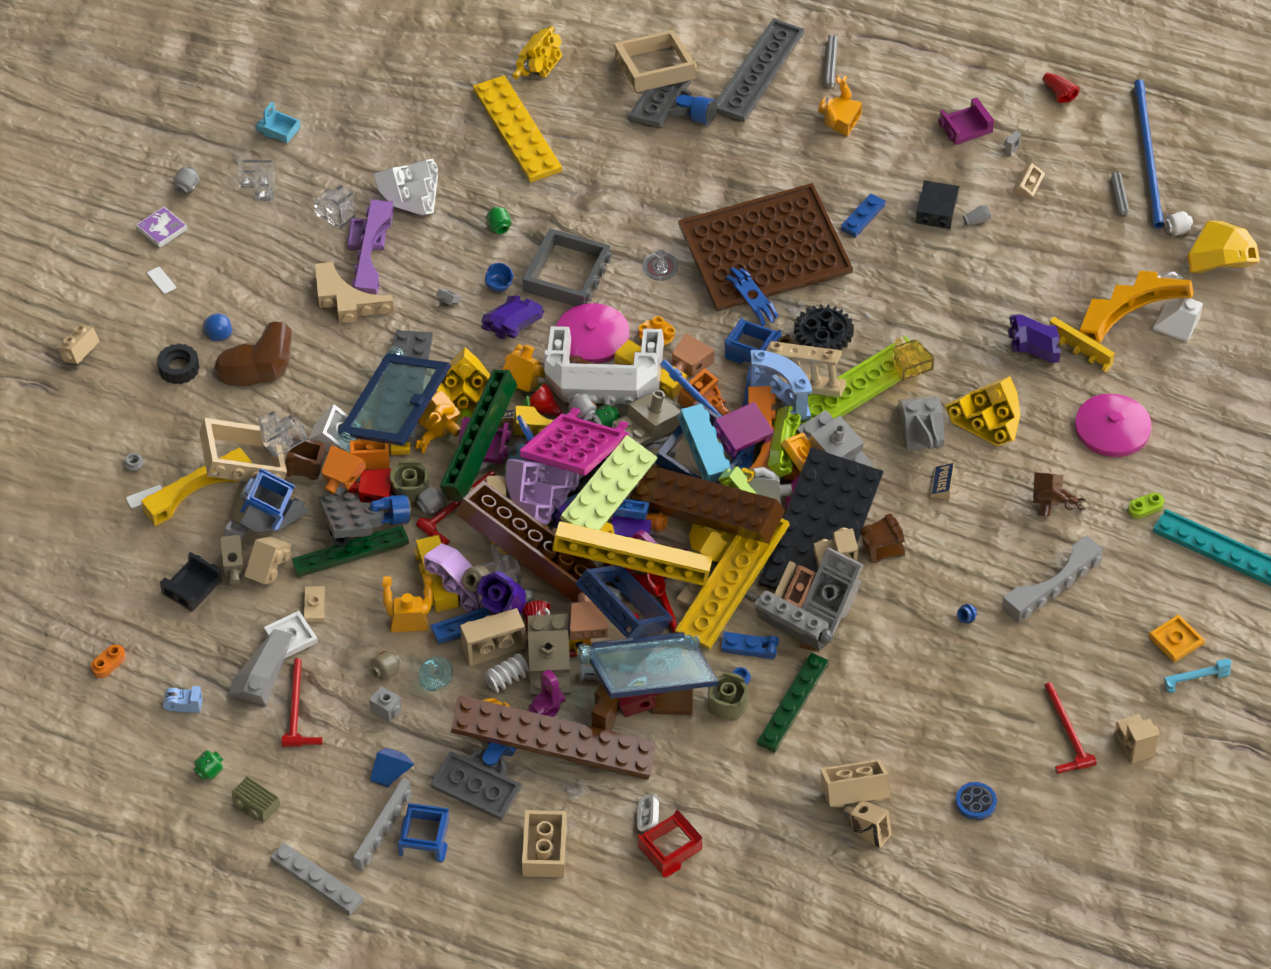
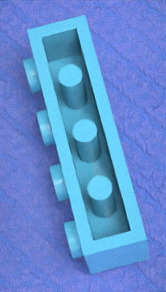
[678,404,730,482]

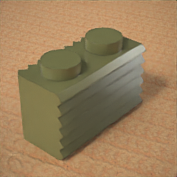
[232,776,280,823]

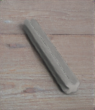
[824,35,838,88]

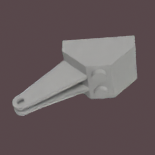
[897,396,945,450]

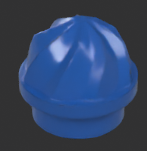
[957,604,978,624]

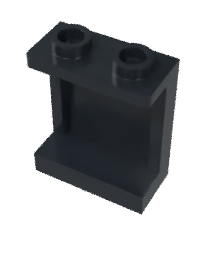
[915,180,960,229]
[160,552,222,612]

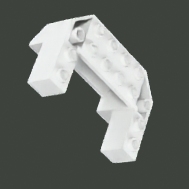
[544,326,664,406]

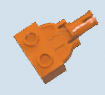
[677,368,730,416]
[350,420,390,470]

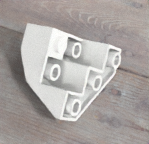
[374,159,438,215]

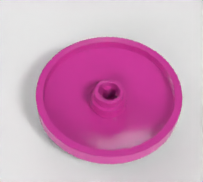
[556,303,629,364]
[1075,394,1151,457]

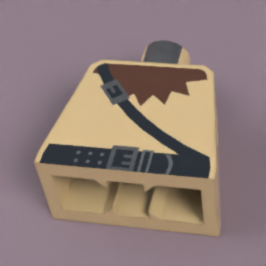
[844,801,892,849]

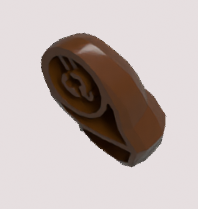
[214,321,292,386]

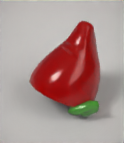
[522,383,562,416]

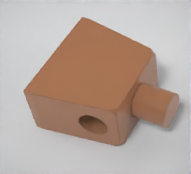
[672,333,715,377]
[569,593,608,640]

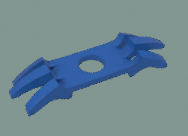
[726,268,779,326]

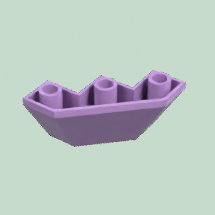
[424,543,480,612]

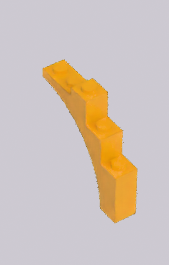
[1080,270,1194,344]

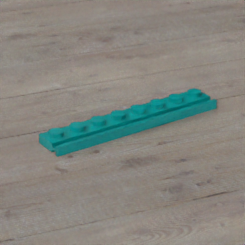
[1153,509,1271,586]

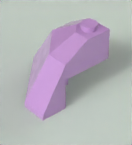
[505,459,579,524]

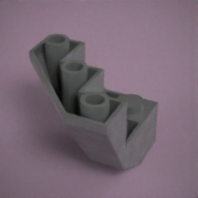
[232,481,309,532]

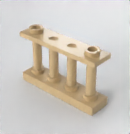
[766,341,847,397]

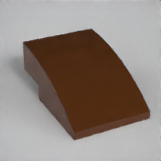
[591,664,619,731]

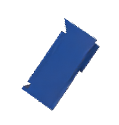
[725,317,782,364]
[240,468,295,530]
[398,803,449,862]

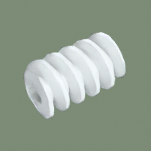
[484,654,529,693]

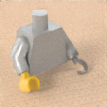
[741,467,792,504]

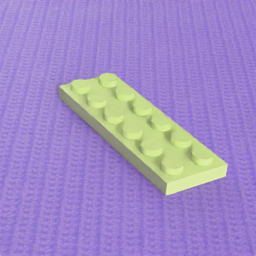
[560,435,658,530]

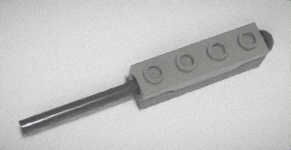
[708,571,833,650]

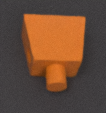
[321,445,366,494]

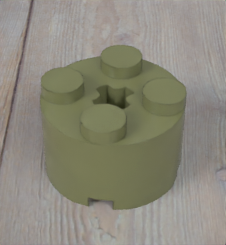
[390,459,430,504]
[708,672,748,721]

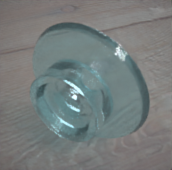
[419,657,453,691]

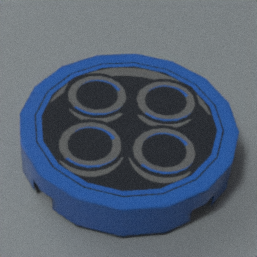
[956,782,997,820]

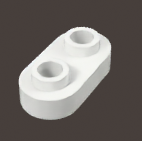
[637,795,659,833]

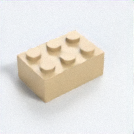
[460,608,526,666]
[820,759,891,807]
[522,810,567,878]

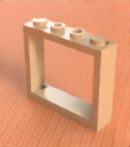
[614,30,697,92]
[199,418,287,482]

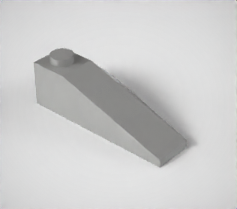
[228,629,294,706]

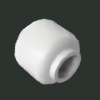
[1165,211,1193,236]

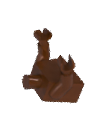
[1033,472,1088,516]

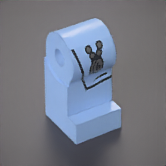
[163,686,203,713]

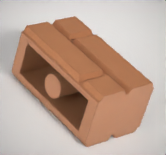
[782,565,816,608]

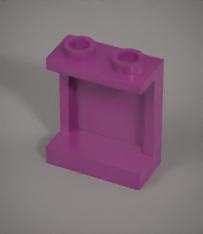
[938,97,994,145]
[713,402,774,458]
[458,417,511,464]

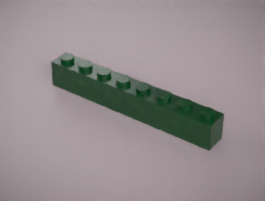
[440,369,517,501]

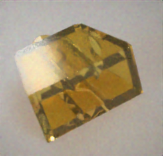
[892,337,934,381]

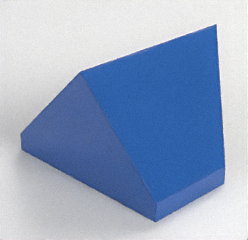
[370,748,415,788]

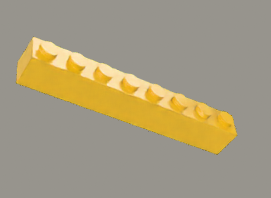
[553,521,713,586]

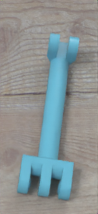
[1164,659,1231,693]

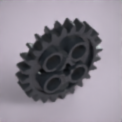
[794,304,854,351]

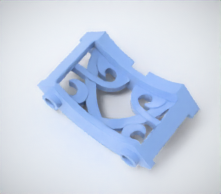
[750,350,812,421]

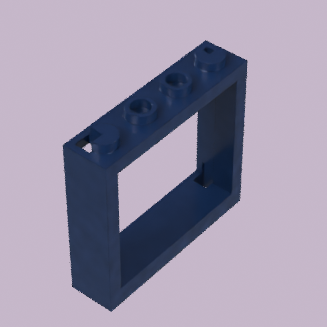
[655,401,753,484]
[575,565,674,639]

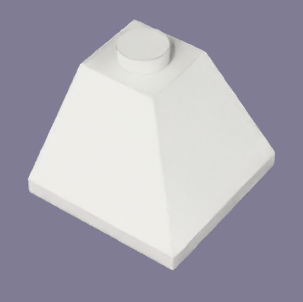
[1153,298,1203,343]
[308,404,361,453]

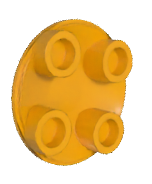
[638,316,675,345]

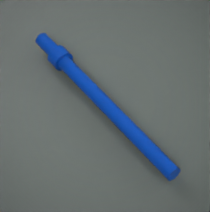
[660,359,722,417]

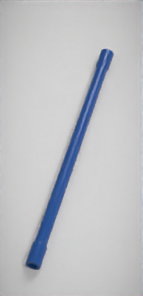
[1134,79,1164,229]

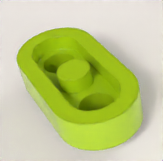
[1128,493,1164,519]

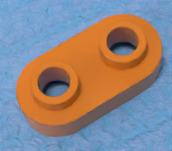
[91,645,126,678]

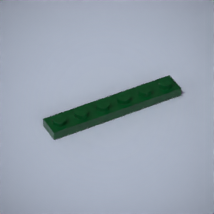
[292,525,409,577]
[757,653,829,753]

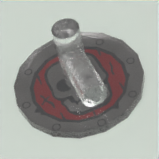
[643,249,678,281]

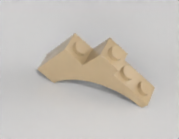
[315,262,394,323]

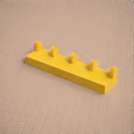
[1049,317,1115,372]

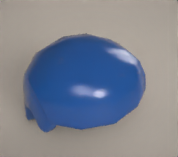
[484,263,513,292]
[203,313,233,341]

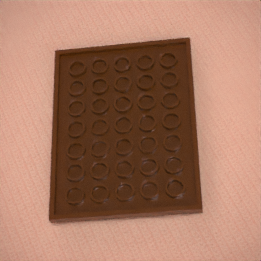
[678,183,853,311]

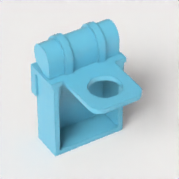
[255,102,301,143]

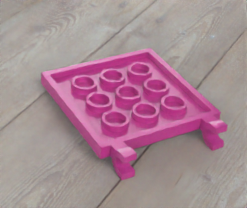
[519,407,629,476]

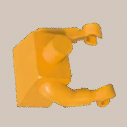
[818,75,862,136]
[502,344,546,392]
[415,391,461,453]
[382,574,433,633]

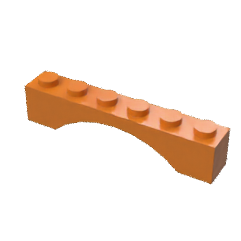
[748,386,776,471]

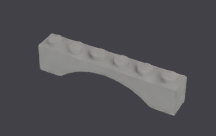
[1002,535,1103,623]

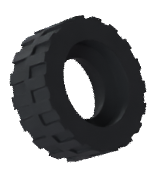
[157,343,200,384]

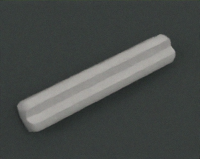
[1111,172,1129,216]

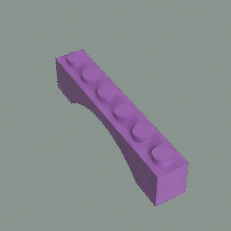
[352,199,393,295]

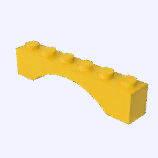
[141,447,252,527]

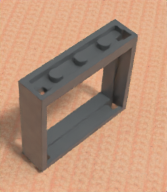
[523,228,613,306]

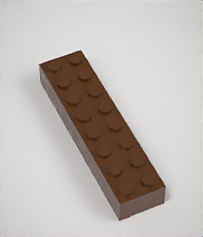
[632,466,785,544]
[456,481,600,602]

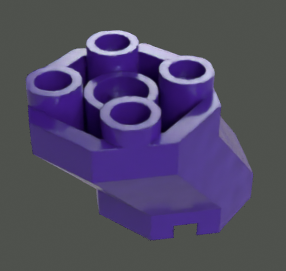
[481,295,544,339]
[1008,314,1061,363]
[477,571,526,615]

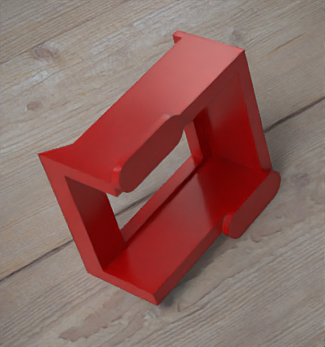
[638,809,703,878]

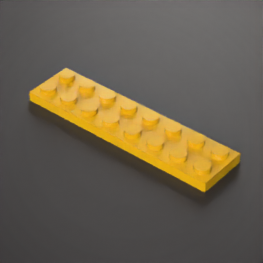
[473,75,562,183]
[675,518,789,650]

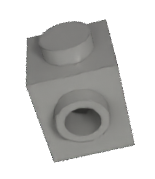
[369,686,402,722]

